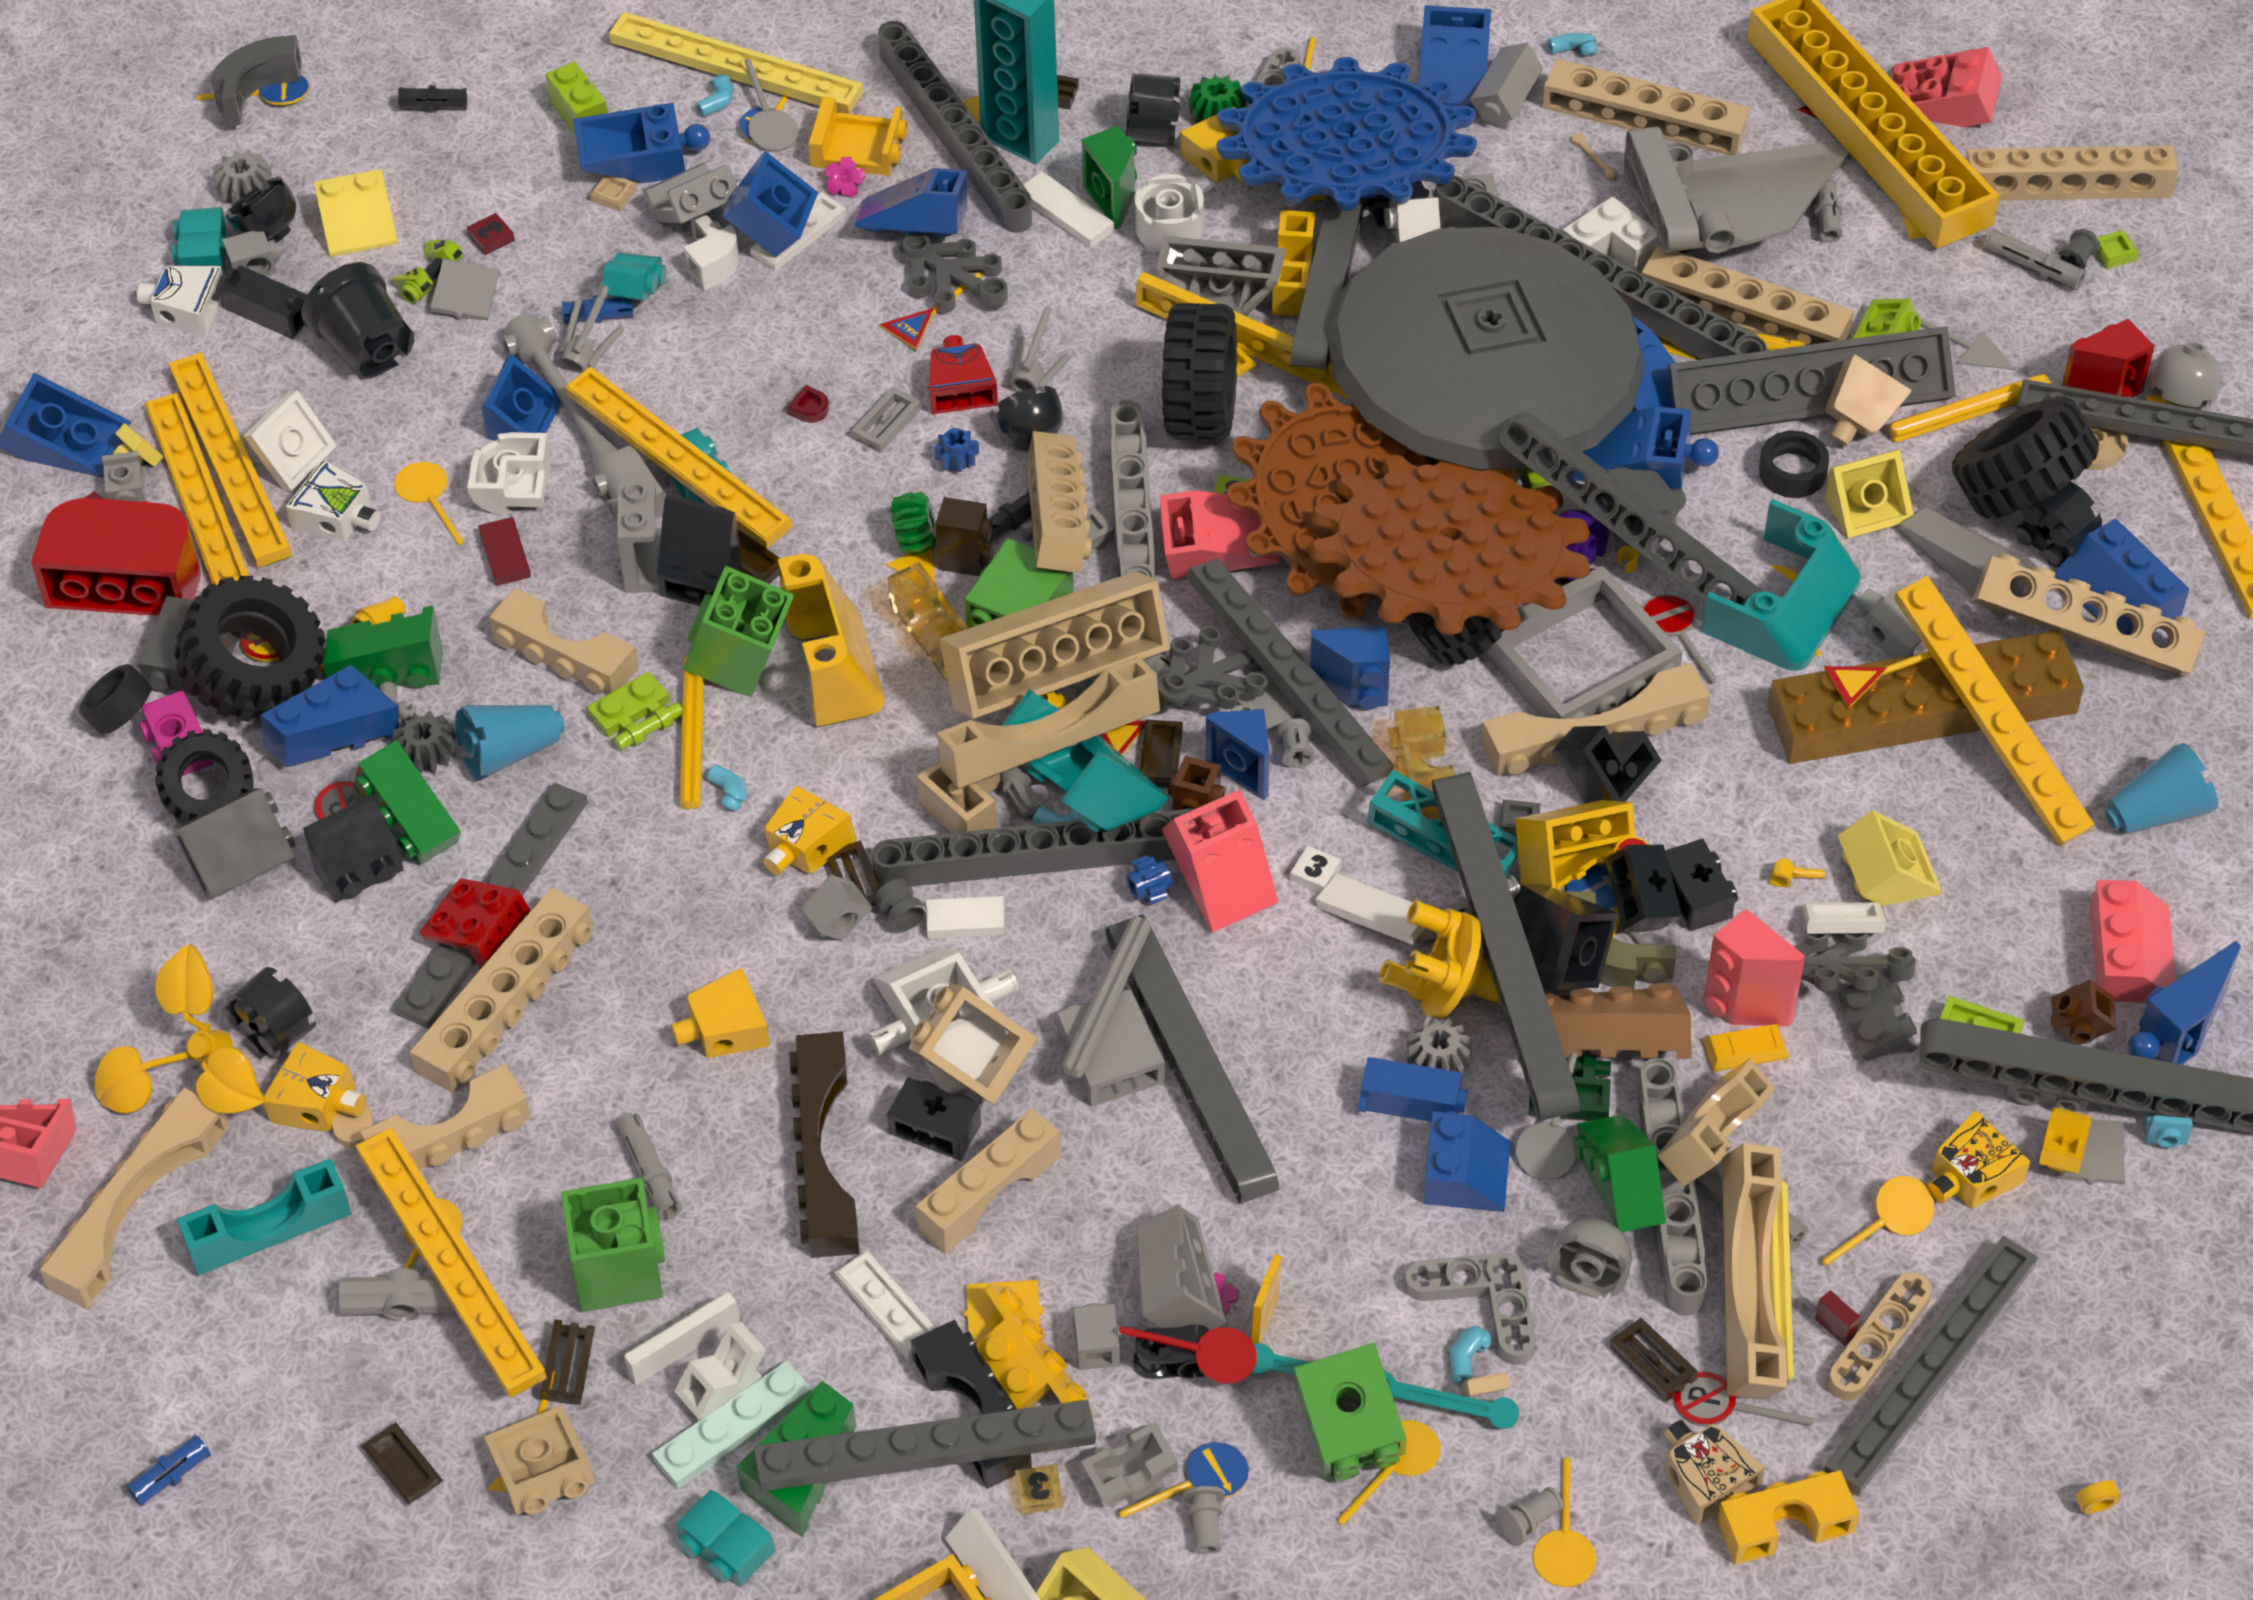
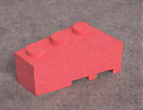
[0,1099,76,1188]

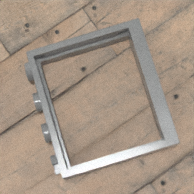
[1483,566,1682,719]

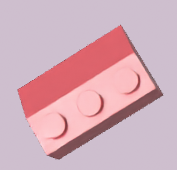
[2090,880,2176,1003]
[1703,909,1805,1026]

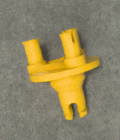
[1378,899,1501,1020]

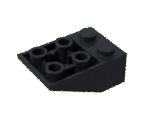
[657,494,743,606]

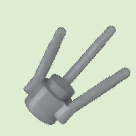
[559,286,624,372]
[1008,306,1070,392]

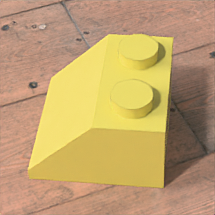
[314,169,398,257]
[1837,810,1942,906]
[1036,1547,1146,1600]

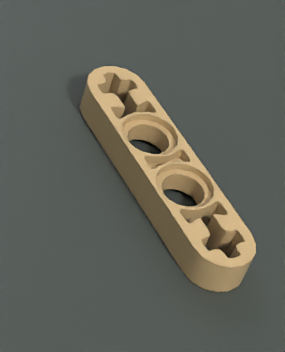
[1828,1272,1932,1401]

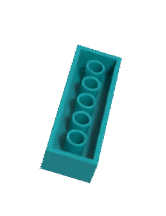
[974,0,1059,165]

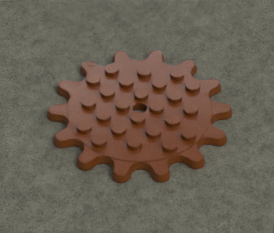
[1227,383,1470,622]
[1309,455,1591,635]

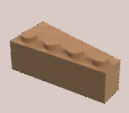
[1544,983,1692,1059]

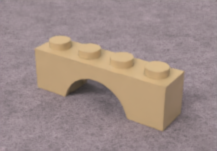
[489,588,639,695]
[1657,1058,1776,1187]
[360,1064,530,1171]
[916,1108,1062,1254]

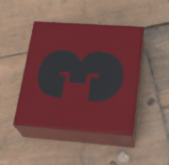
[467,213,515,255]

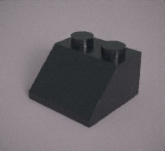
[303,795,404,903]

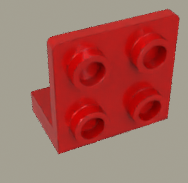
[420,878,531,969]

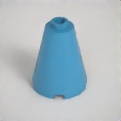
[455,705,564,780]
[2105,743,2218,834]

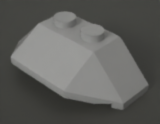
[1156,236,1286,316]

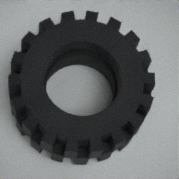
[1408,612,1505,666]
[155,729,254,824]

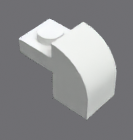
[684,213,739,290]
[674,1322,766,1420]

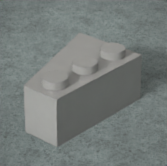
[1137,1204,1226,1330]

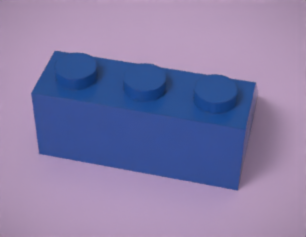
[2054,518,2190,635]

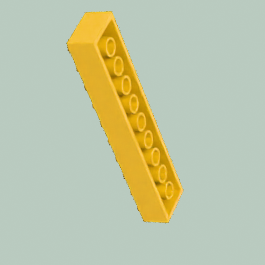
[1747,0,2000,249]

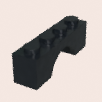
[911,1320,1032,1489]

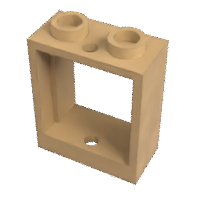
[907,982,1038,1105]

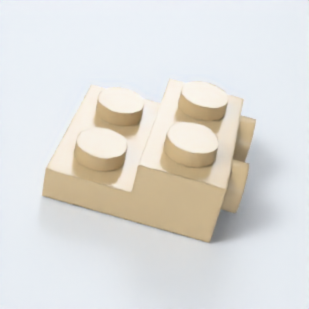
[484,1405,595,1515]

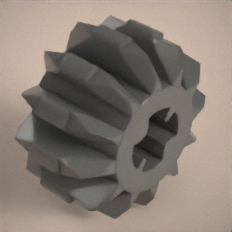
[392,710,457,774]

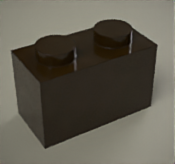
[935,497,994,576]

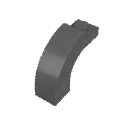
[211,35,302,126]

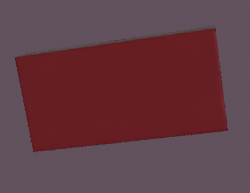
[478,517,531,586]

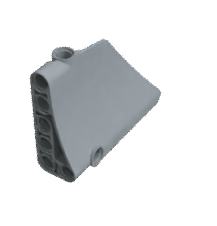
[1623,127,1850,253]

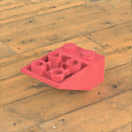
[1891,47,2002,127]
[1159,490,1280,580]
[1161,790,1279,933]

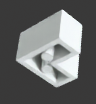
[1563,196,1661,273]
[1384,197,1441,246]

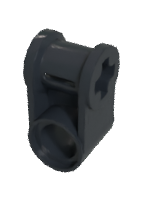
[1133,1325,1209,1379]

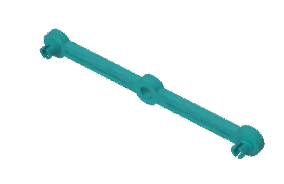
[1252,1343,1519,1429]

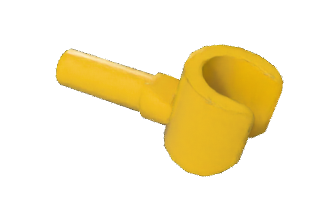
[1770,858,1825,888]

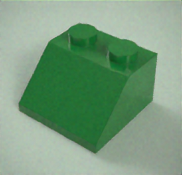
[1081,125,1137,229]

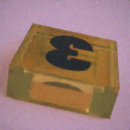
[1015,1464,1064,1514]

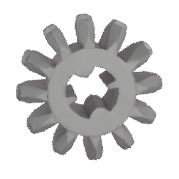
[214,150,272,203]
[1406,1016,1472,1075]

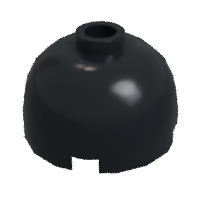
[226,176,297,242]
[990,386,1064,449]

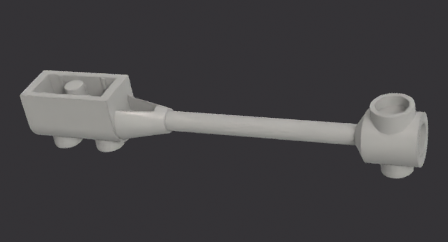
[502,313,664,520]

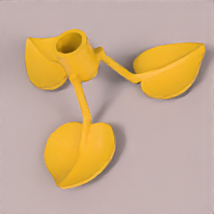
[94,944,265,1113]

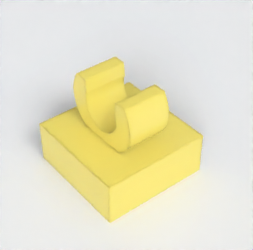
[113,423,164,467]

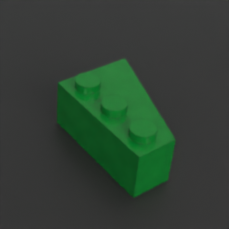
[1573,1114,1666,1232]

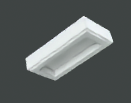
[926,896,1005,939]
[1802,902,1886,934]

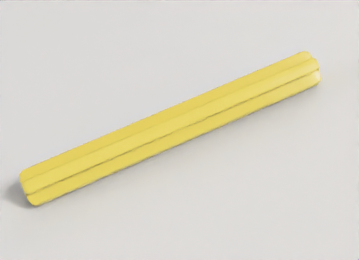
[1769,1181,1794,1381]

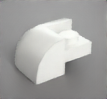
[467,432,550,514]

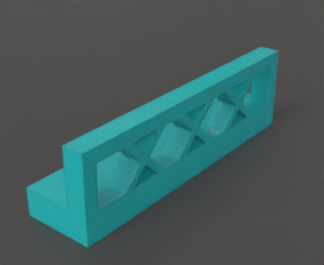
[1367,770,1519,878]

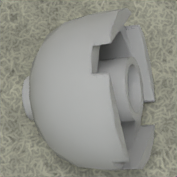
[2147,342,2222,407]
[1547,1218,1632,1299]

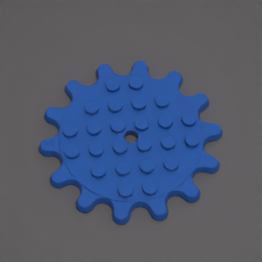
[1217,57,1477,211]

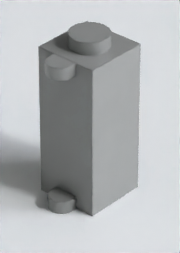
[1470,42,1543,130]

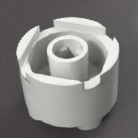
[1135,174,1204,252]

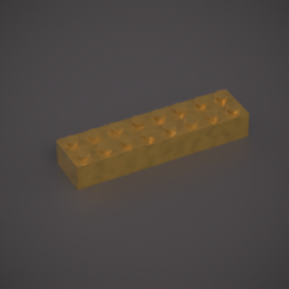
[1768,630,2084,765]

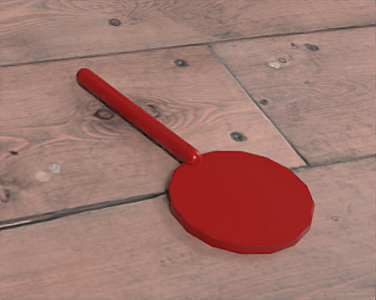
[1119,1326,1257,1385]

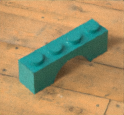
[177,1158,352,1276]

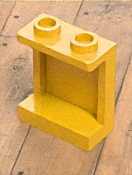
[808,96,908,176]

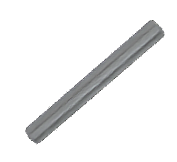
[1062,916,1150,1078]

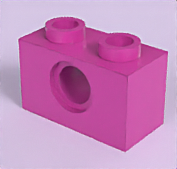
[139,690,214,776]

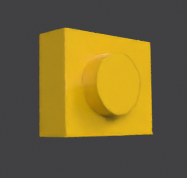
[2039,1107,2092,1174]

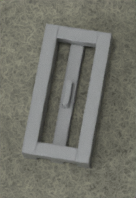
[851,386,922,453]

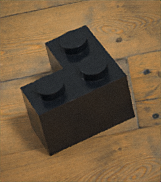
[1552,726,1662,804]

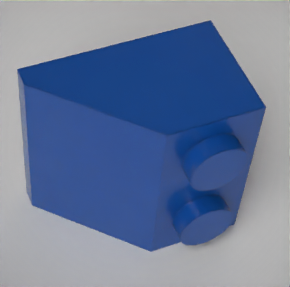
[723,151,818,257]
[1310,626,1390,710]
[1424,1111,1511,1212]

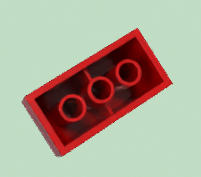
[31,498,201,616]

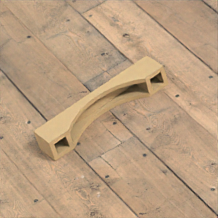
[937,656,1160,789]
[1481,662,1710,776]
[40,1088,229,1310]
[1722,1143,1787,1399]

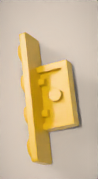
[977,1283,1093,1415]

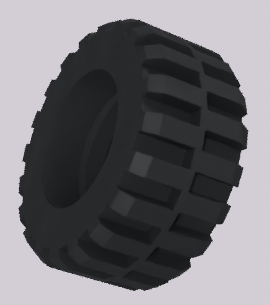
[1162,303,1237,441]
[1952,395,2099,519]
[174,576,326,722]

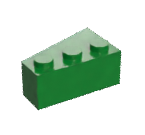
[323,605,443,688]
[353,740,461,866]
[736,1380,856,1538]

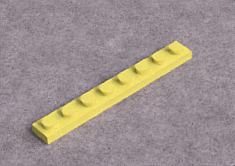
[609,12,863,114]

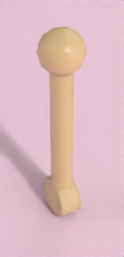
[1572,133,1618,180]

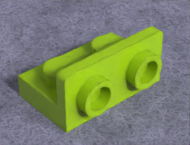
[1852,298,1921,339]

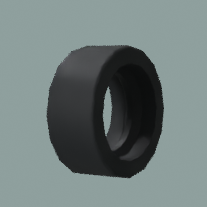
[1759,430,1829,498]
[79,664,151,735]

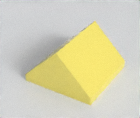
[1825,450,1914,538]

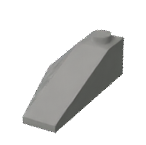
[1899,507,2037,620]

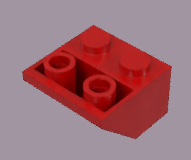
[2062,318,2155,398]

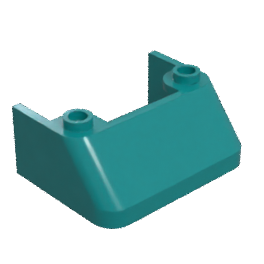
[1702,499,1861,671]
[1002,689,1170,832]

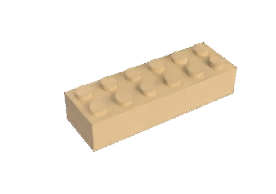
[939,571,1170,719]

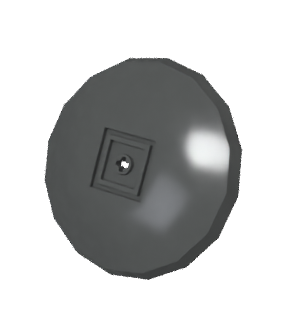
[1326,227,1646,470]

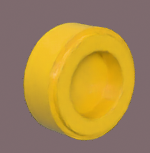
[2075,1480,2121,1514]

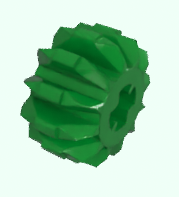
[1189,74,1246,123]
[890,492,936,554]

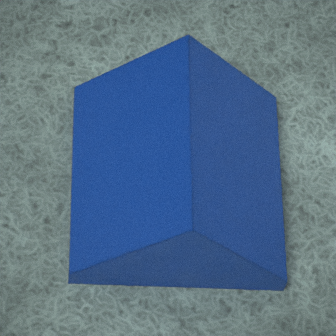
[481,354,561,441]
[1206,709,1269,800]

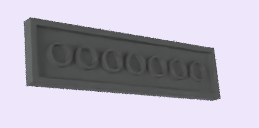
[1667,326,1956,433]

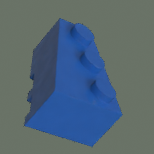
[261,665,399,767]

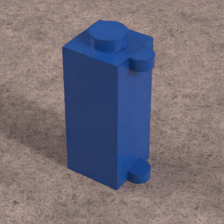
[1358,1057,1468,1122]

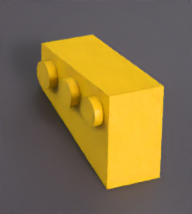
[1515,800,1636,891]

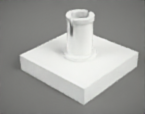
[243,390,337,491]

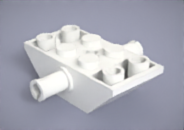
[868,947,1019,1093]

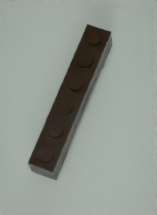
[789,1031,860,1258]

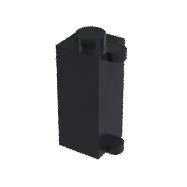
[219,265,307,339]

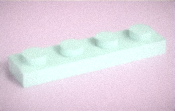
[652,1361,812,1489]

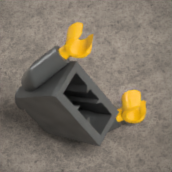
[1580,467,1686,574]

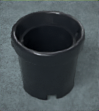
[301,262,415,378]

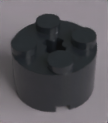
[1126,73,1180,145]
[2014,481,2102,567]
[222,967,316,1058]

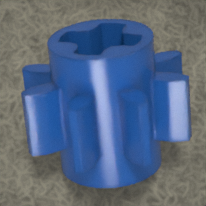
[934,428,979,472]
[1126,855,1173,905]

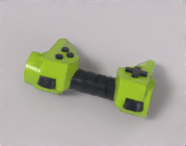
[392,240,464,305]

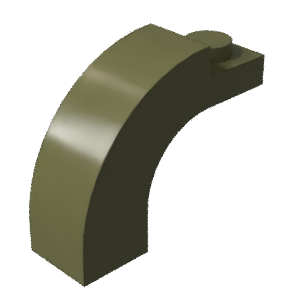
[1563,891,1676,989]

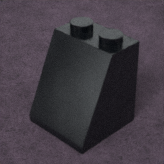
[1514,884,1619,990]

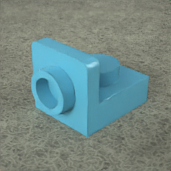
[2145,1112,2193,1148]

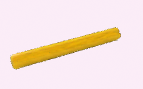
[1888,373,2051,442]
[680,655,704,810]

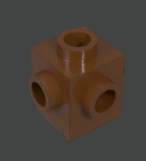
[1168,756,1226,811]
[2051,980,2117,1045]

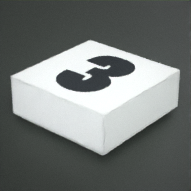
[1290,845,1342,893]

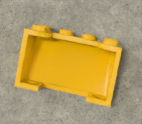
[778,554,885,727]

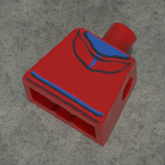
[929,335,998,415]

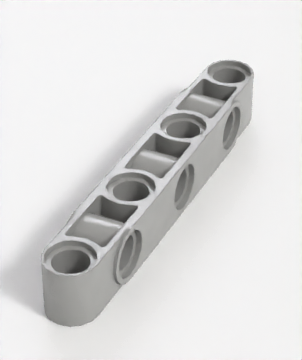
[1110,400,1155,578]
[1638,1058,1707,1316]

